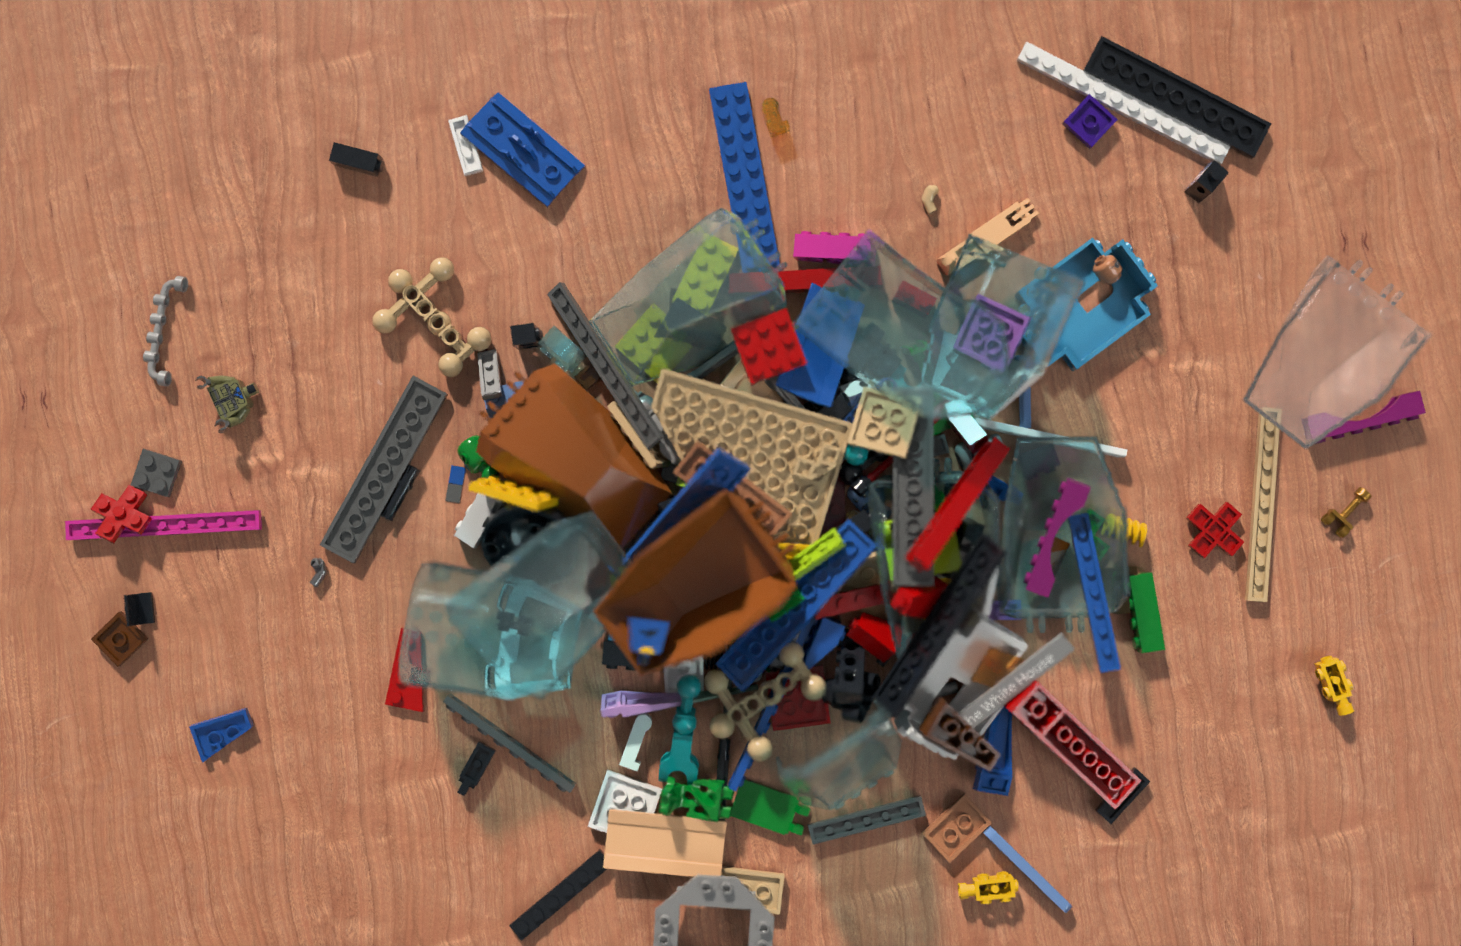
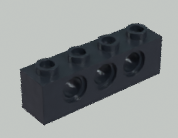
[833,628,865,705]

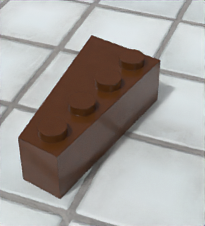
[918,695,1000,771]

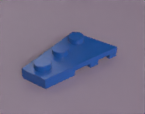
[189,708,254,763]

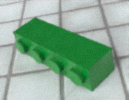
[1123,572,1165,653]

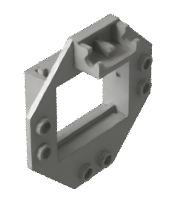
[653,874,774,946]

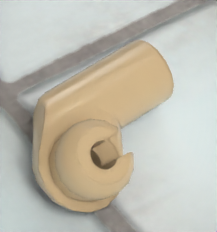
[922,185,939,215]

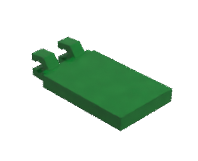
[731,779,810,836]

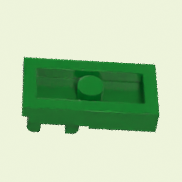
[768,585,805,622]

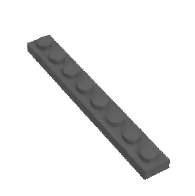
[443,694,576,793]

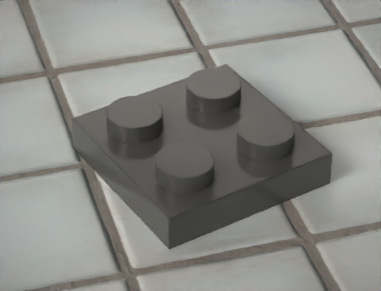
[131,449,182,497]

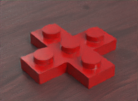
[91,485,152,544]
[1186,502,1244,558]

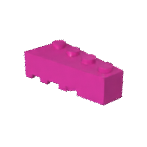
[793,231,877,266]

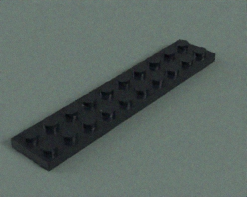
[1083,36,1272,159]
[874,533,1008,719]

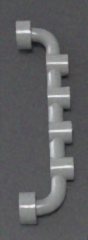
[143,276,188,387]

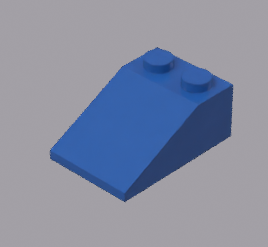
[802,616,846,669]

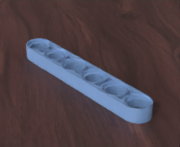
[983,825,1073,913]

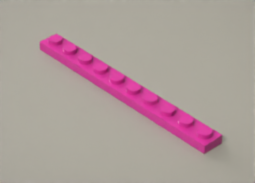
[65,510,262,540]

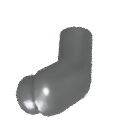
[310,558,327,587]

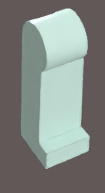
[619,713,652,771]

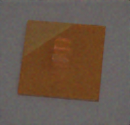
[971,647,1024,687]

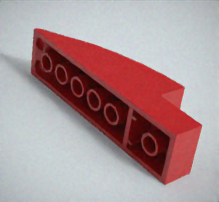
[1003,680,1141,810]

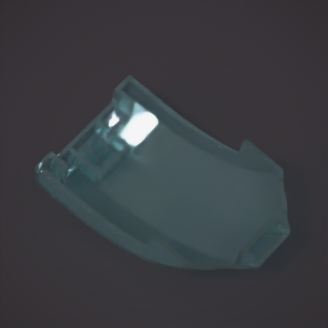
[793,229,1012,419]

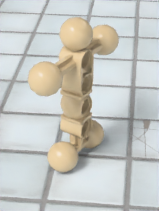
[372,257,492,377]
[704,642,826,761]

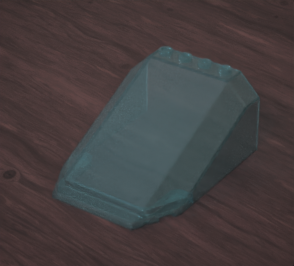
[445,512,632,699]
[776,698,902,810]

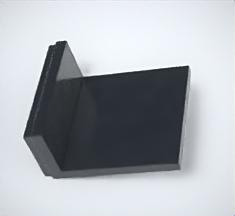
[124,592,155,627]

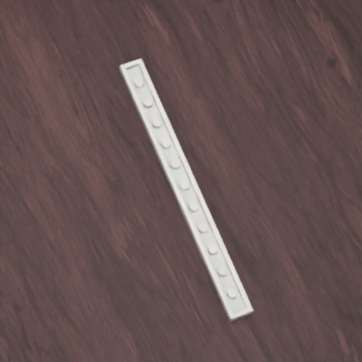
[1017,42,1230,164]

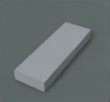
[477,349,502,400]

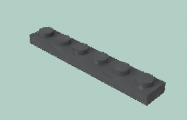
[808,795,926,845]

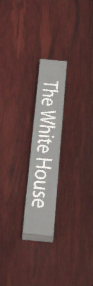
[958,633,1075,728]

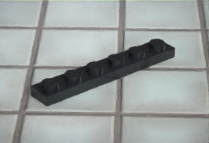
[509,849,607,941]

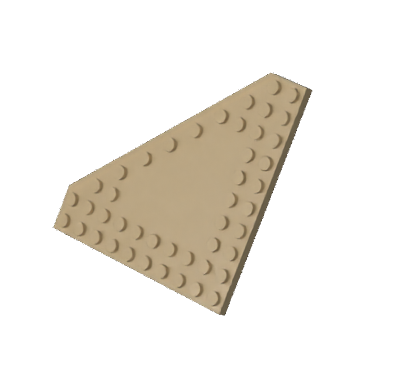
[651,368,853,545]

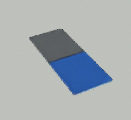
[445,465,466,503]

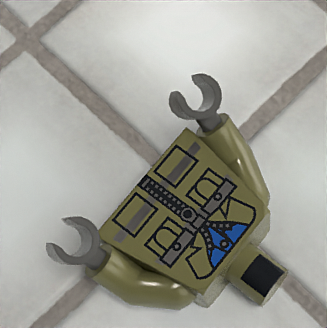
[195,375,259,433]

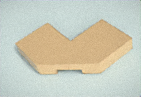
[792,442,842,481]

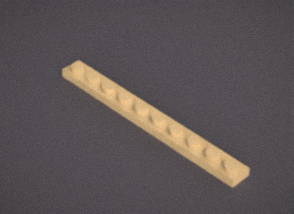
[1245,408,1281,602]

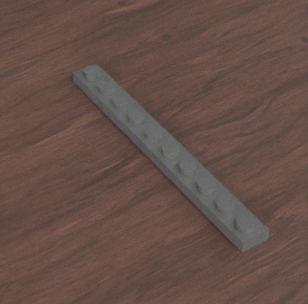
[547,282,664,449]

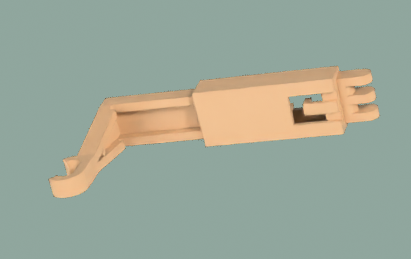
[936,198,1039,276]

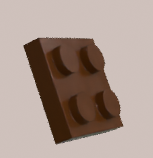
[91,611,148,667]

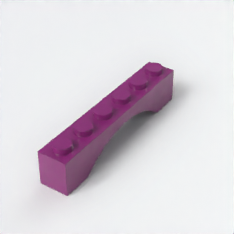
[1300,391,1426,444]
[1023,477,1091,598]

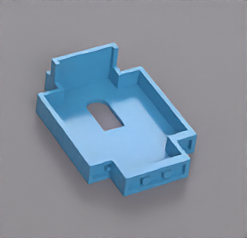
[1015,238,1158,371]

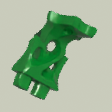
[659,776,734,822]

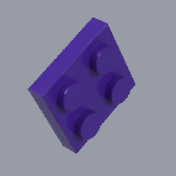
[1062,94,1118,149]

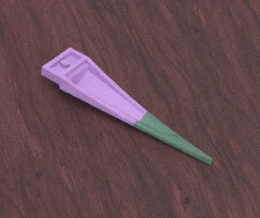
[601,684,759,718]

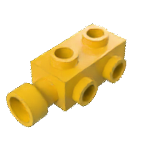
[1314,656,1354,716]
[958,872,1019,904]

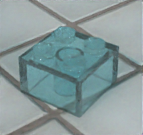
[539,326,587,373]

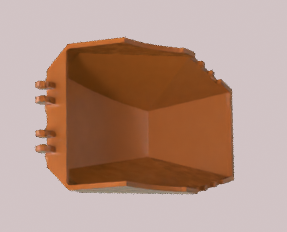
[476,364,673,553]
[592,489,797,676]

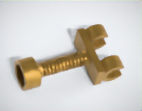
[1321,487,1372,538]

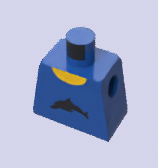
[627,617,669,665]

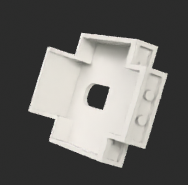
[894,611,1028,760]

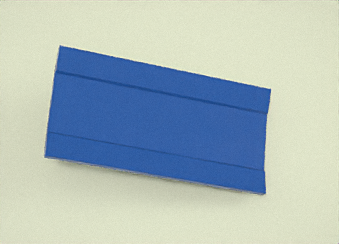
[460,92,585,208]
[775,283,865,408]

